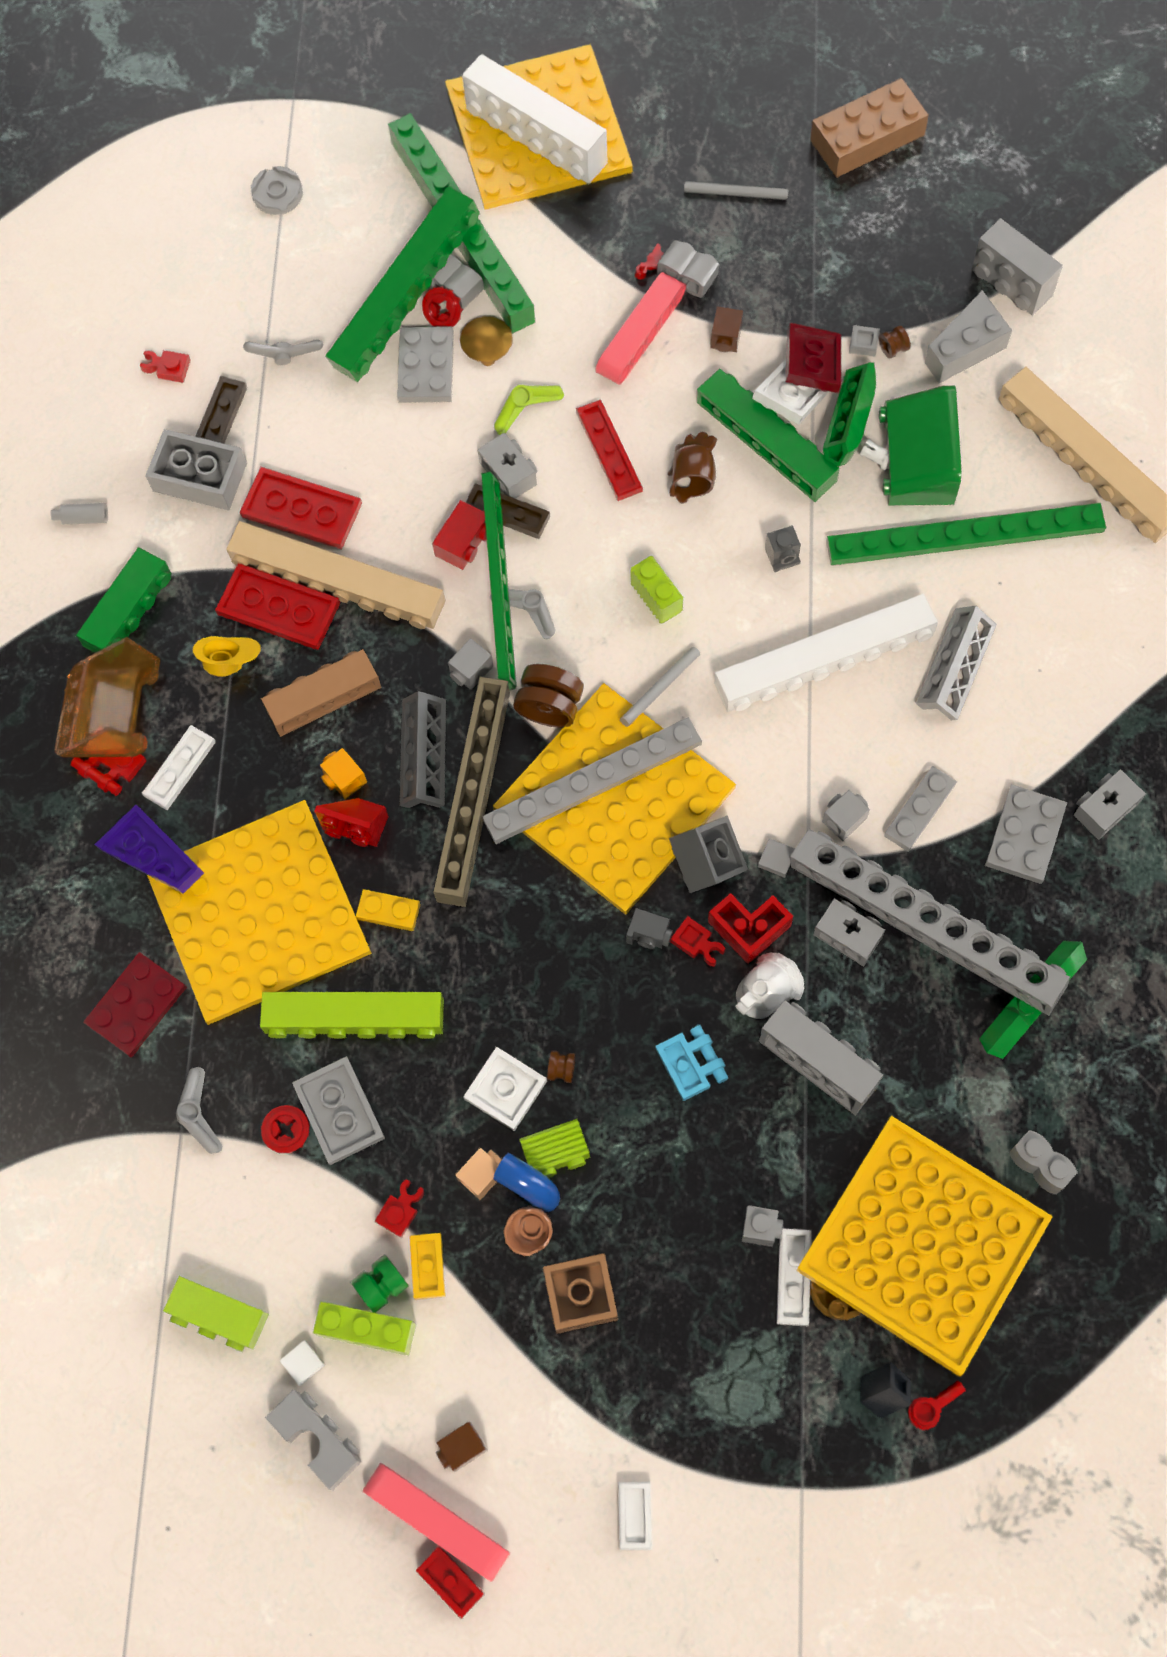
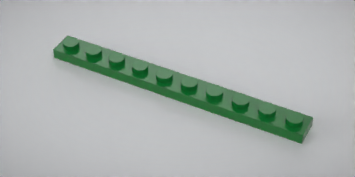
[827,503,1106,566]

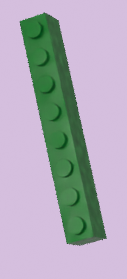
[325,186,480,383]

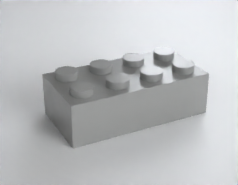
[759,1000,883,1116]

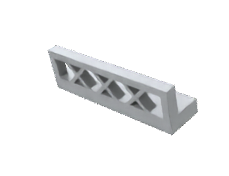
[916,606,997,721]

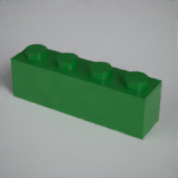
[76,547,172,662]

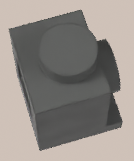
[765,525,801,572]
[626,908,673,949]

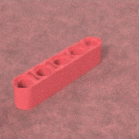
[595,272,686,385]
[362,1462,510,1582]

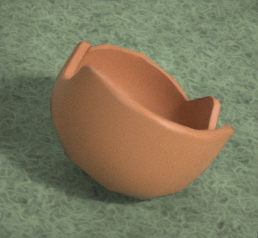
[503,1206,553,1256]

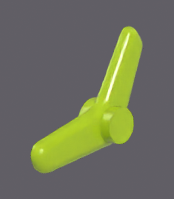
[494,385,564,435]

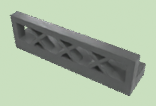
[400,691,446,808]

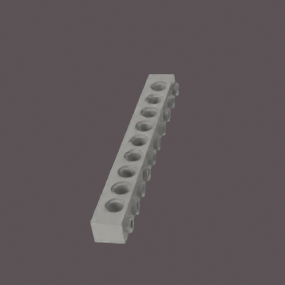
[790,829,1070,1016]

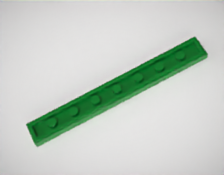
[481,472,517,690]

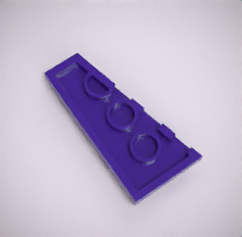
[95,805,204,894]

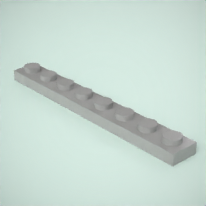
[482,717,702,844]

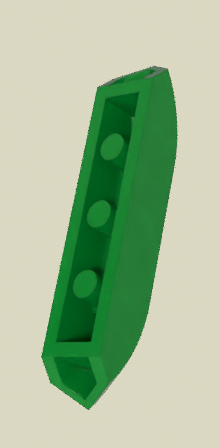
[823,362,876,467]
[979,941,1087,1059]

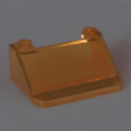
[55,637,160,757]

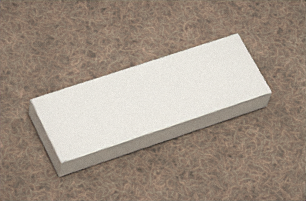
[142,725,216,810]
[777,1228,812,1326]

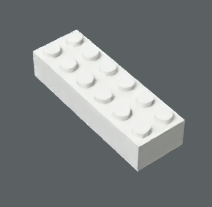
[462,54,607,184]

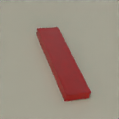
[576,399,643,501]

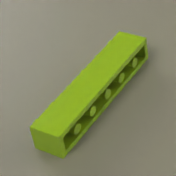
[260,992,444,1039]

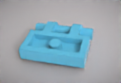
[655,1025,729,1101]

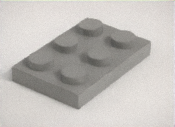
[397,327,454,403]
[985,784,1067,884]
[292,1056,385,1165]

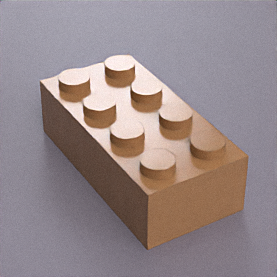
[810,78,929,178]

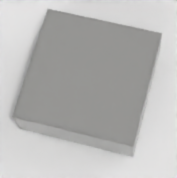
[849,325,880,357]
[758,839,795,878]

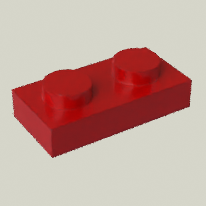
[416,1546,485,1619]

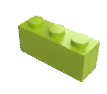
[163,1276,269,1352]
[313,1301,416,1356]

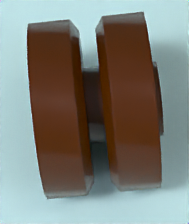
[513,664,584,728]

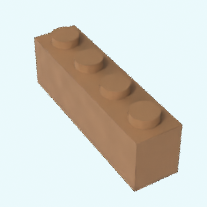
[261,649,381,737]

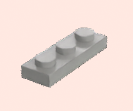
[884,766,957,852]

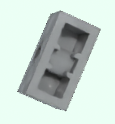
[478,432,538,499]
[1074,769,1146,840]
[813,898,885,967]

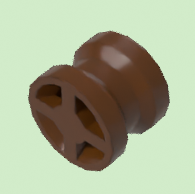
[879,325,911,359]
[547,1050,575,1083]

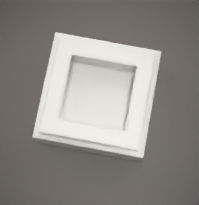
[280,1340,325,1386]

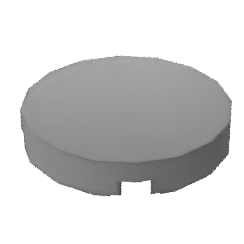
[251,166,303,215]

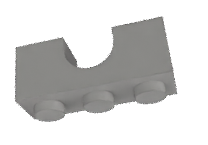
[265,1390,361,1490]

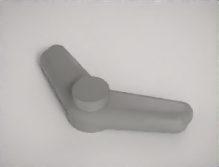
[243,340,323,365]
[490,589,555,639]
[176,1067,223,1154]

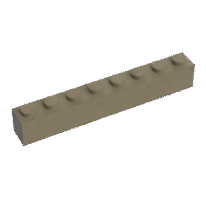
[434,677,510,907]

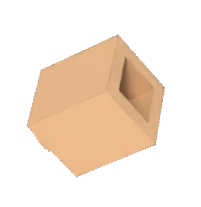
[456,1147,502,1200]

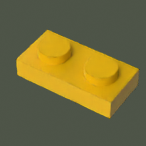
[356,889,420,931]
[410,1233,446,1300]

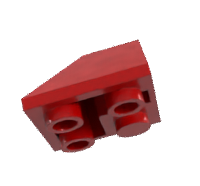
[314,798,388,847]

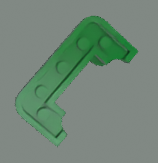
[879,385,962,506]

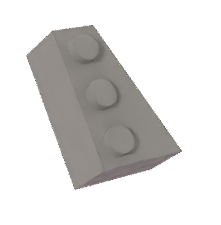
[925,290,1012,383]

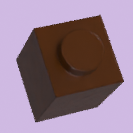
[711,306,743,353]
[435,1421,488,1472]

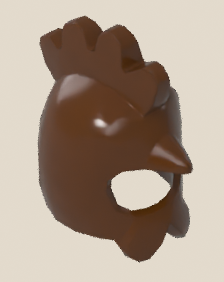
[667,432,717,504]

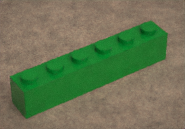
[697,369,840,502]

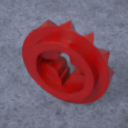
[422,286,463,327]
[261,1105,310,1154]

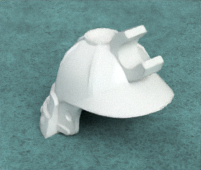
[735,952,804,1019]

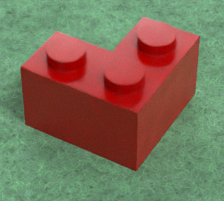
[708,893,794,964]

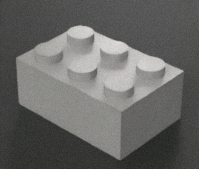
[972,218,1063,316]
[146,429,247,510]

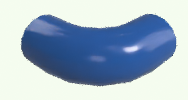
[493,1153,560,1212]

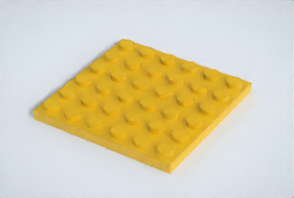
[445,44,633,210]
[493,683,736,915]
[147,800,372,1025]
[796,1116,1053,1377]

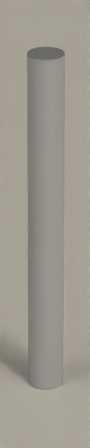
[684,181,788,200]
[620,647,700,727]

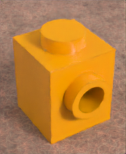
[320,748,367,799]

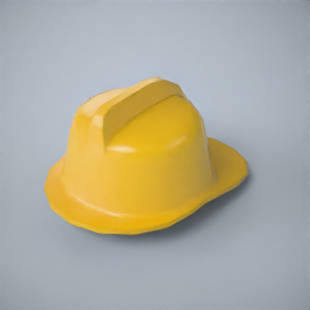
[193,636,261,677]

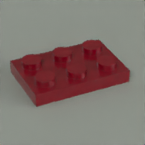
[786,322,841,393]
[83,952,187,1058]

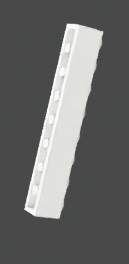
[714,594,938,712]

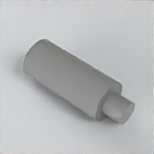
[51,503,108,525]

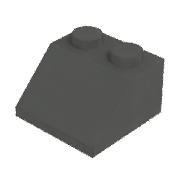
[669,816,748,893]

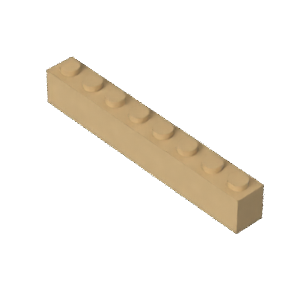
[998,367,1167,544]
[226,521,446,629]

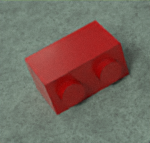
[432,500,487,570]

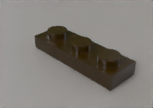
[195,376,247,444]
[465,483,550,539]

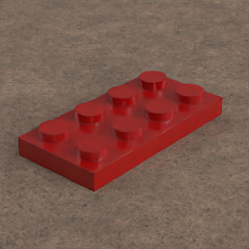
[239,467,362,550]
[215,563,340,650]

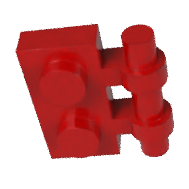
[71,727,147,796]

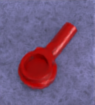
[908,1380,965,1430]

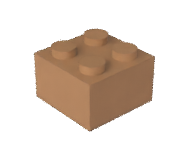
[543,1254,618,1333]

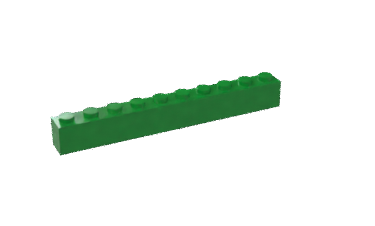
[388,113,535,334]

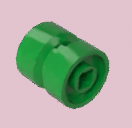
[350,1254,409,1313]

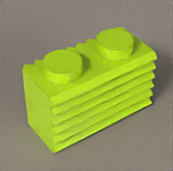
[631,556,684,624]
[520,1119,590,1178]

